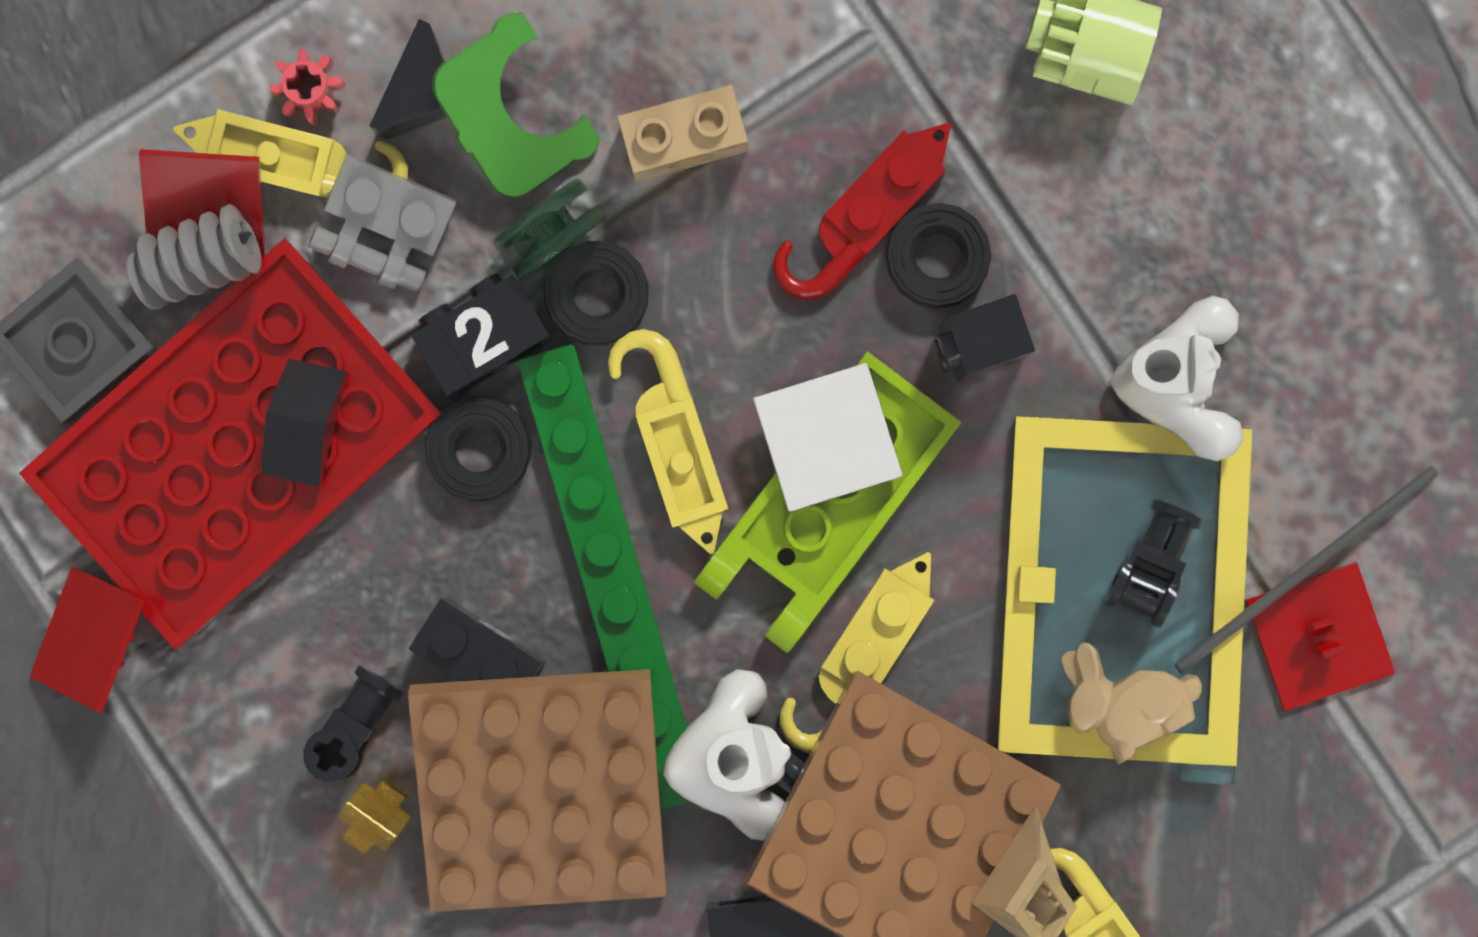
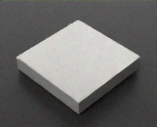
[753,363,903,512]

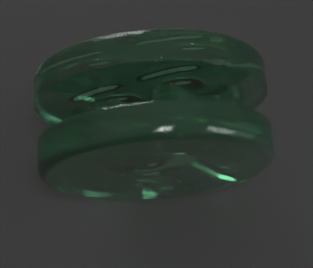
[493,178,607,281]

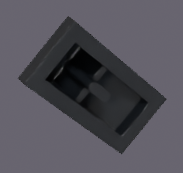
[369,19,447,140]
[261,358,348,487]

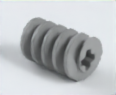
[126,204,262,310]

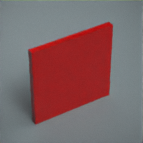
[139,149,266,257]
[1245,562,1396,711]
[29,567,145,713]

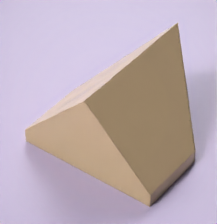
[972,805,1077,937]

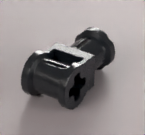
[1105,499,1203,628]
[303,665,404,782]

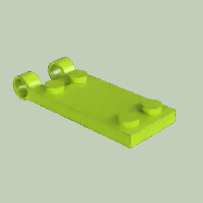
[693,351,962,654]

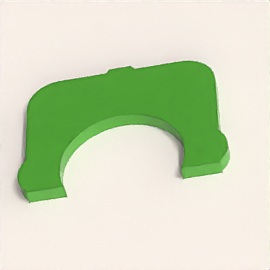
[432,12,601,197]

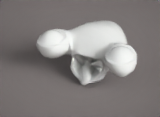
[1109,296,1243,461]
[663,669,791,841]

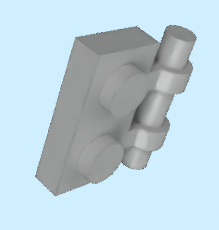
[308,153,456,293]

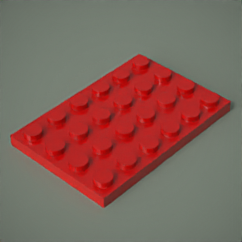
[19,238,442,650]

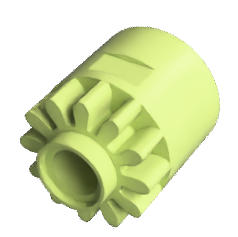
[1025,0,1162,105]

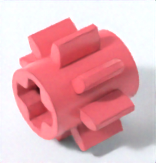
[269,48,346,125]

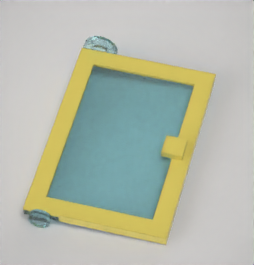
[998,416,1253,784]

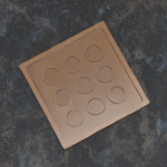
[408,669,667,912]
[743,671,1061,937]

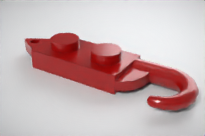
[773,123,951,301]

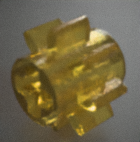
[337,780,412,855]

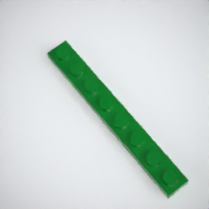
[517,344,689,810]

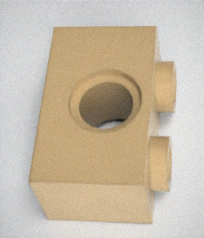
[617,84,748,183]

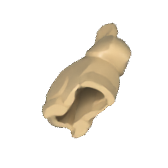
[1061,643,1202,765]

